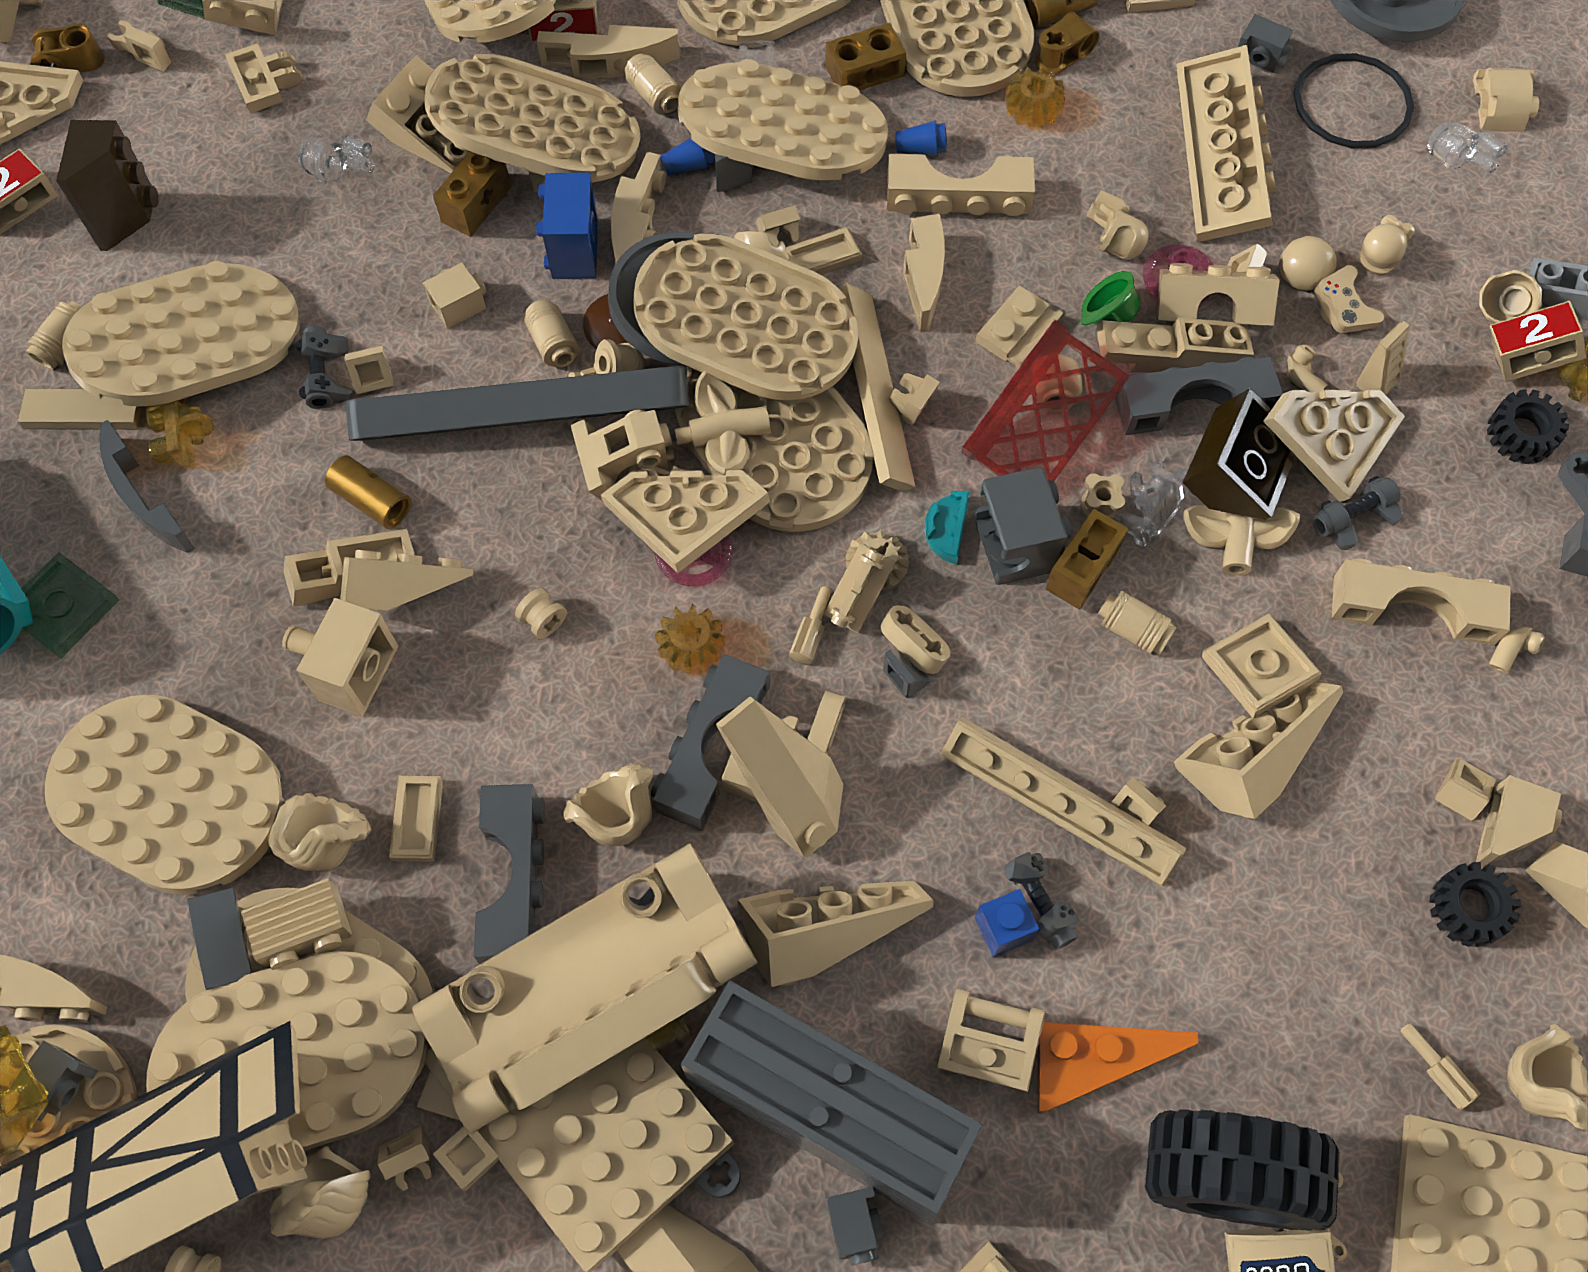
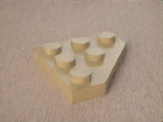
[0,61,84,145]
[1263,390,1405,502]
[601,470,770,573]

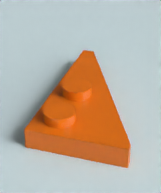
[1037,1022,1198,1113]

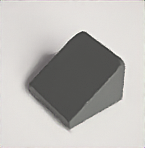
[715,154,752,192]
[883,650,930,698]

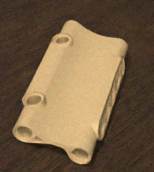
[412,843,757,1133]

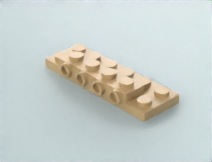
[1176,45,1276,242]

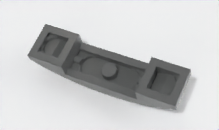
[99,420,195,553]

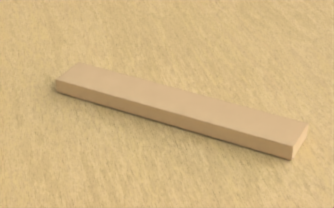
[839,283,916,492]
[940,717,1186,887]

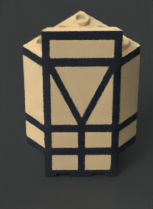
[0,1020,308,1272]

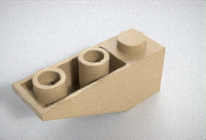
[340,550,474,611]

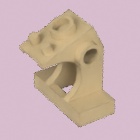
[571,409,675,501]

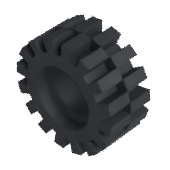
[1487,389,1569,464]
[1429,862,1521,947]

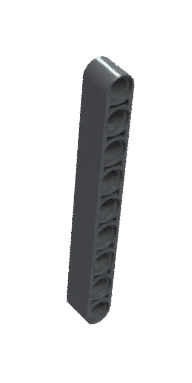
[345,366,690,441]

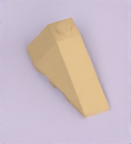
[1174,682,1343,819]
[716,696,843,859]
[738,880,933,987]
[617,1204,759,1272]

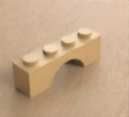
[887,154,1035,216]
[1332,559,1510,646]

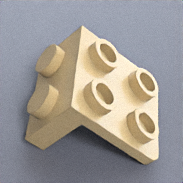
[202,0,283,35]

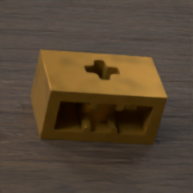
[433,151,511,237]

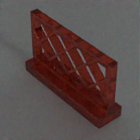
[961,319,1130,481]

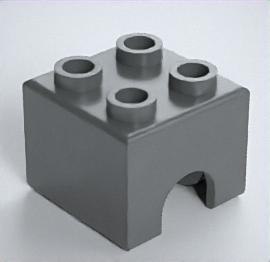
[975,467,1071,585]

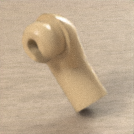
[1287,344,1329,392]
[1488,626,1545,674]

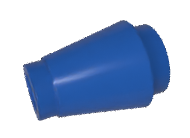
[895,120,947,157]
[661,138,715,176]

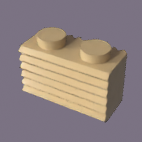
[241,878,352,970]

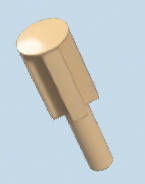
[789,586,832,665]
[1401,1023,1481,1110]

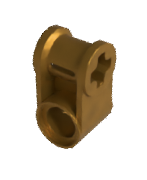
[1035,12,1100,76]
[30,24,105,73]

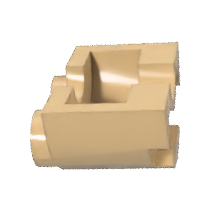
[1473,68,1539,132]

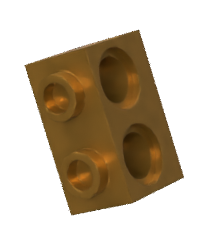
[825,23,907,90]
[1046,509,1129,610]

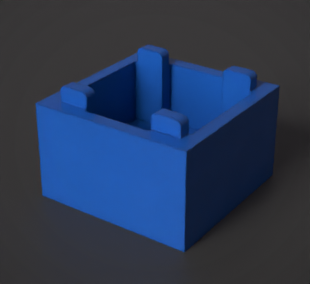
[536,173,598,279]

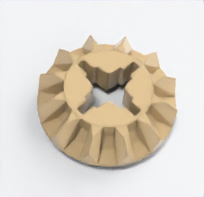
[845,529,909,590]

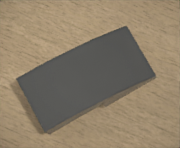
[187,887,253,990]

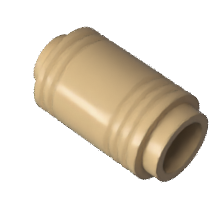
[625,54,681,115]
[524,300,579,367]
[26,301,82,370]
[1098,590,1176,655]

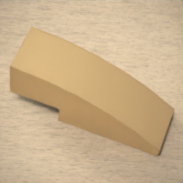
[903,213,945,332]
[284,529,415,607]

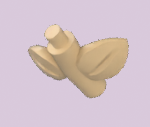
[674,371,771,475]
[1183,505,1300,576]

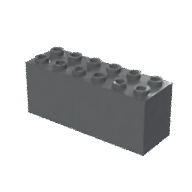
[681,980,983,1223]

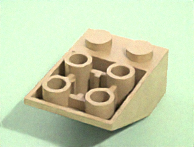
[366,55,469,173]

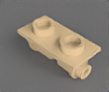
[823,543,896,633]

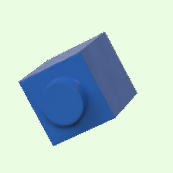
[975,889,1039,958]

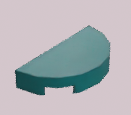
[924,491,970,565]

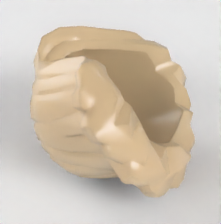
[563,763,653,846]
[268,793,372,872]
[1507,1024,1588,1131]
[269,1145,371,1239]

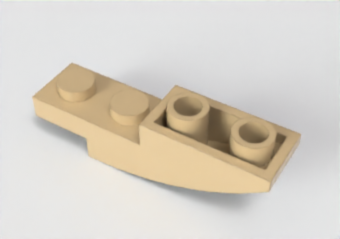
[537,25,681,79]
[611,152,666,264]
[1096,317,1254,372]
[0,954,107,1023]

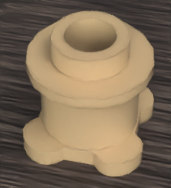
[1080,473,1126,519]

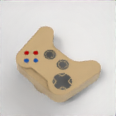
[1314,265,1384,333]

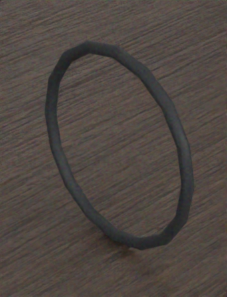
[1293,53,1415,148]

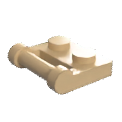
[937,988,1045,1092]

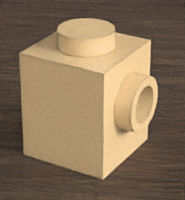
[423,262,487,329]

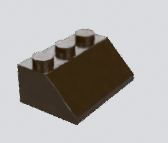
[56,120,158,251]
[1182,388,1296,520]

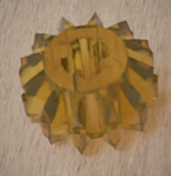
[1005,67,1066,129]
[655,603,725,676]

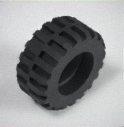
[1145,1109,1340,1231]

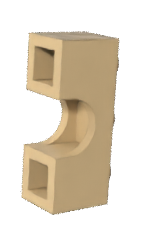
[1156,263,1280,326]

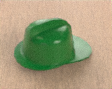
[1080,271,1141,326]

